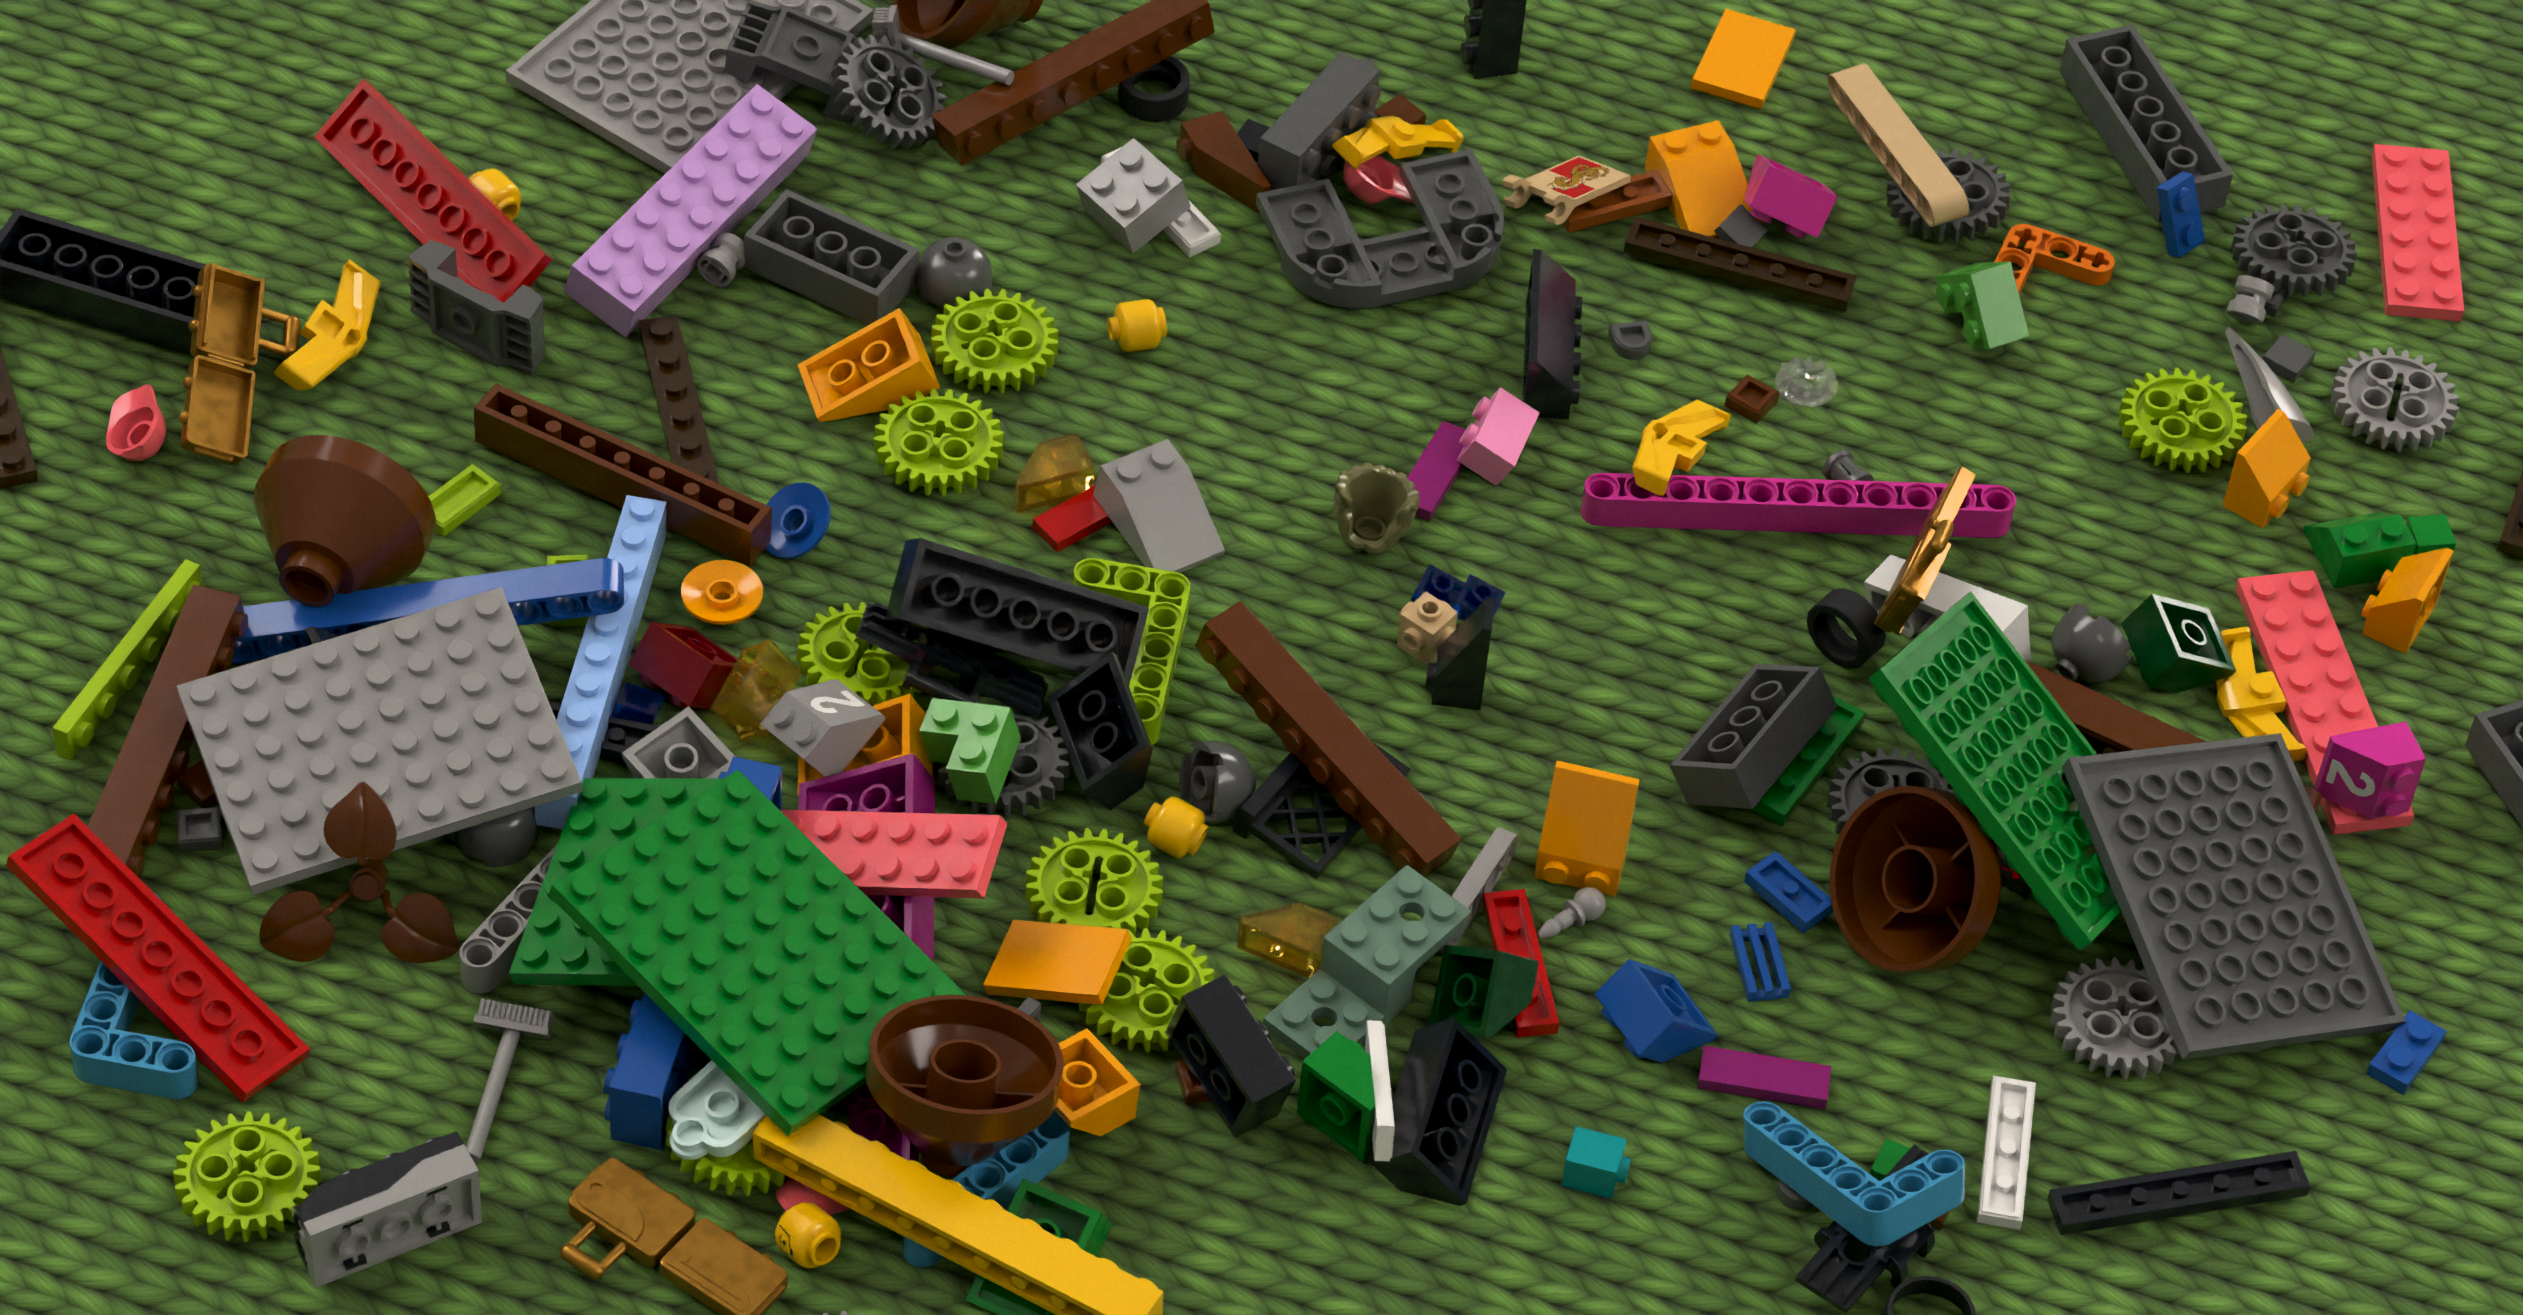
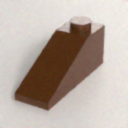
[1176,111,1271,214]

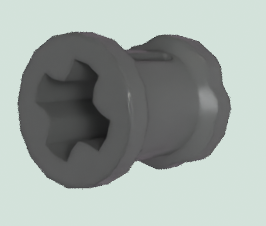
[1822,449,1874,481]

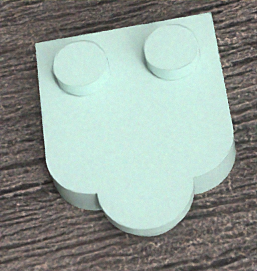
[668,1060,766,1160]

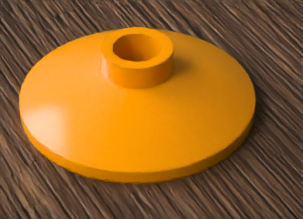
[681,560,763,625]

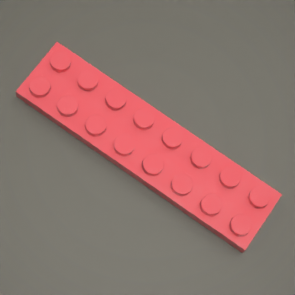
[2235,570,2414,835]

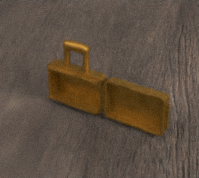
[179,263,300,464]
[1874,467,1976,636]
[560,1158,788,1315]

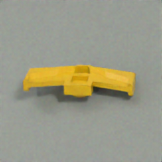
[1332,116,1463,170]
[274,259,381,391]
[1632,399,1731,496]
[2215,627,2307,762]

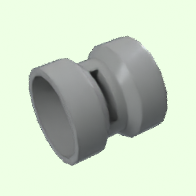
[697,232,746,287]
[2226,275,2275,325]

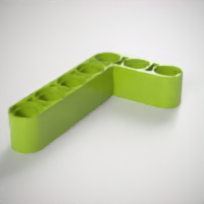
[1073,558,1190,746]

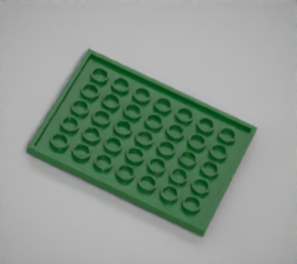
[1868,591,2121,951]
[549,769,966,1136]

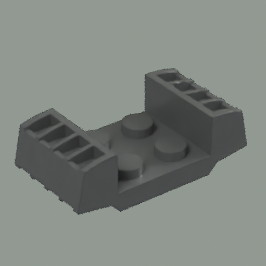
[725,0,857,123]
[407,240,545,374]

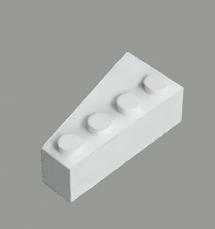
[1864,554,2031,662]

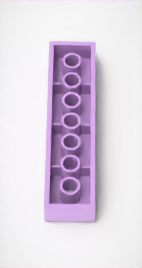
[564,84,818,338]

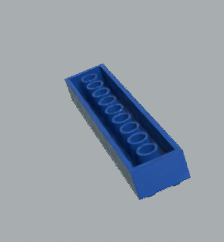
[603,756,782,1150]

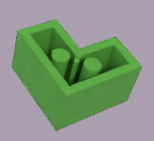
[1935,261,2029,350]
[920,698,1021,804]

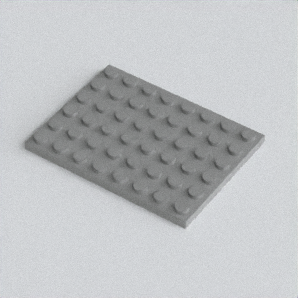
[505,0,874,174]
[177,587,583,895]

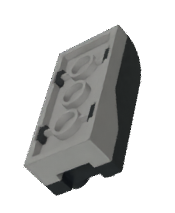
[291,1131,482,1288]

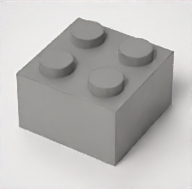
[1076,138,1191,254]

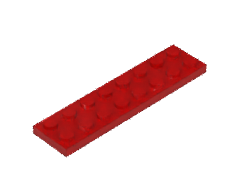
[314,79,553,303]
[6,814,310,1103]

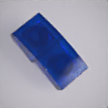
[1410,564,1506,621]

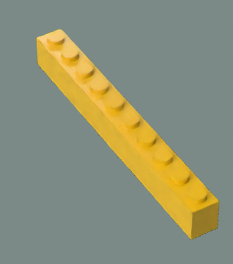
[753,1115,1164,1315]

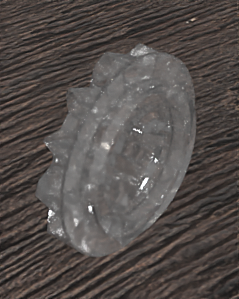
[1775,355,1838,407]

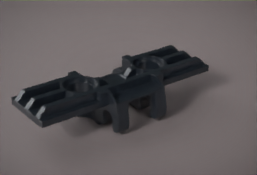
[856,602,1049,718]
[1795,1144,1935,1313]

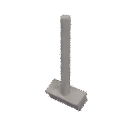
[872,5,1014,85]
[466,998,554,1164]

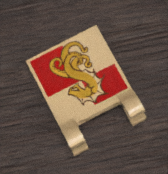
[1502,155,1631,225]

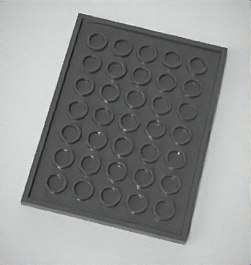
[2062,733,2406,1060]

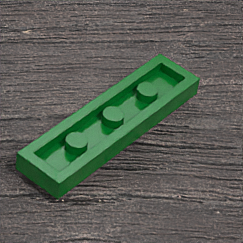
[1751,696,1866,826]

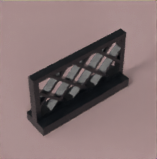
[1232,713,1411,879]

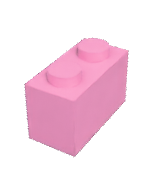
[1457,387,1539,486]

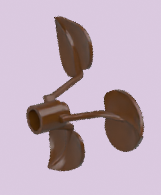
[259,781,460,963]

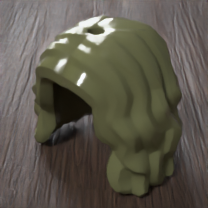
[1333,463,1420,555]

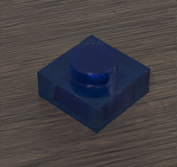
[611,682,665,725]

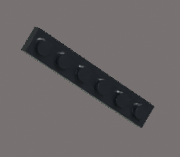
[2047,1151,2311,1235]

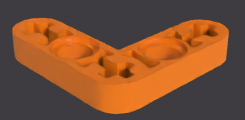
[1994,224,2115,295]

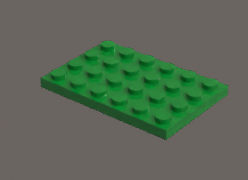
[509,778,723,986]

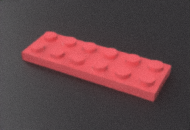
[2371,144,2464,322]
[781,810,1007,899]

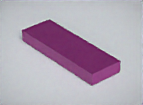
[1407,421,1466,522]
[1697,1045,1831,1109]

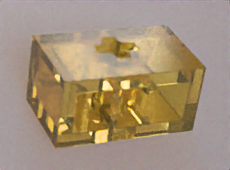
[711,639,803,741]

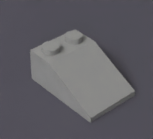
[1093,439,1225,573]

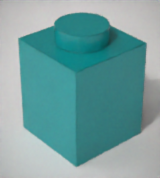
[1561,1126,1631,1199]

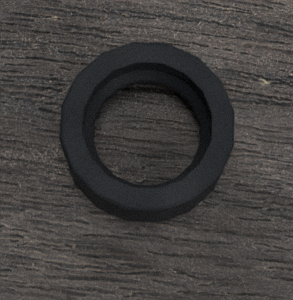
[1118,56,1190,122]
[1806,588,1886,669]

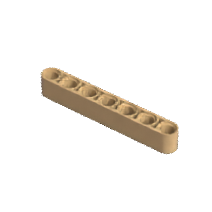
[1828,63,1969,227]

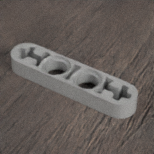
[1438,827,1519,953]

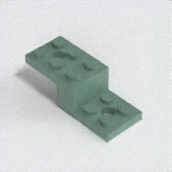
[1263,865,1472,1059]

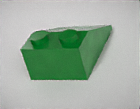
[965,1179,1113,1315]

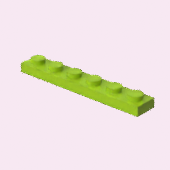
[53,559,204,760]

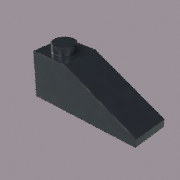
[1425,598,1495,710]

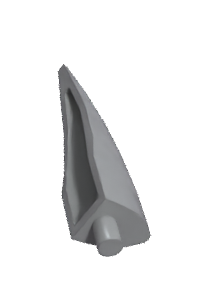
[2225,326,2314,443]

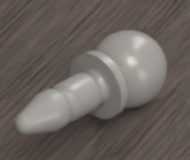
[1537,887,1606,939]

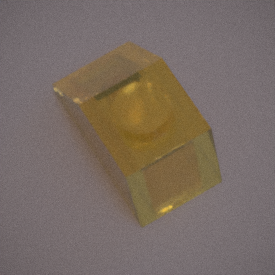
[1015,433,1094,512]
[1237,902,1339,978]

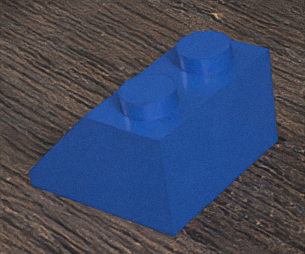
[1594,959,1718,1063]

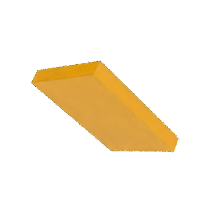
[1691,9,1796,109]
[983,920,1132,1005]

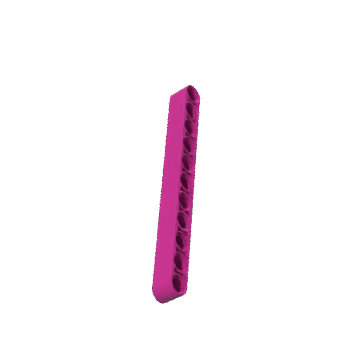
[1580,473,2016,538]

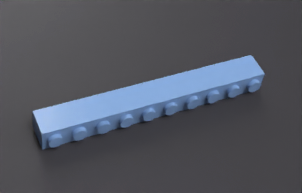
[535,495,667,829]

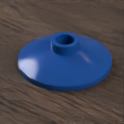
[765,482,831,559]

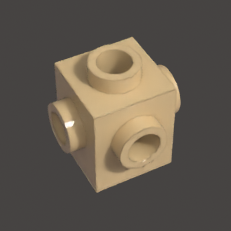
[1397,592,1458,666]

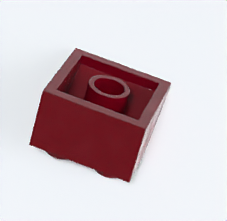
[628,622,753,709]

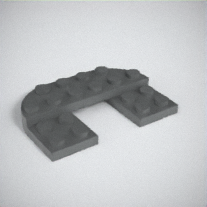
[1256,149,1504,310]

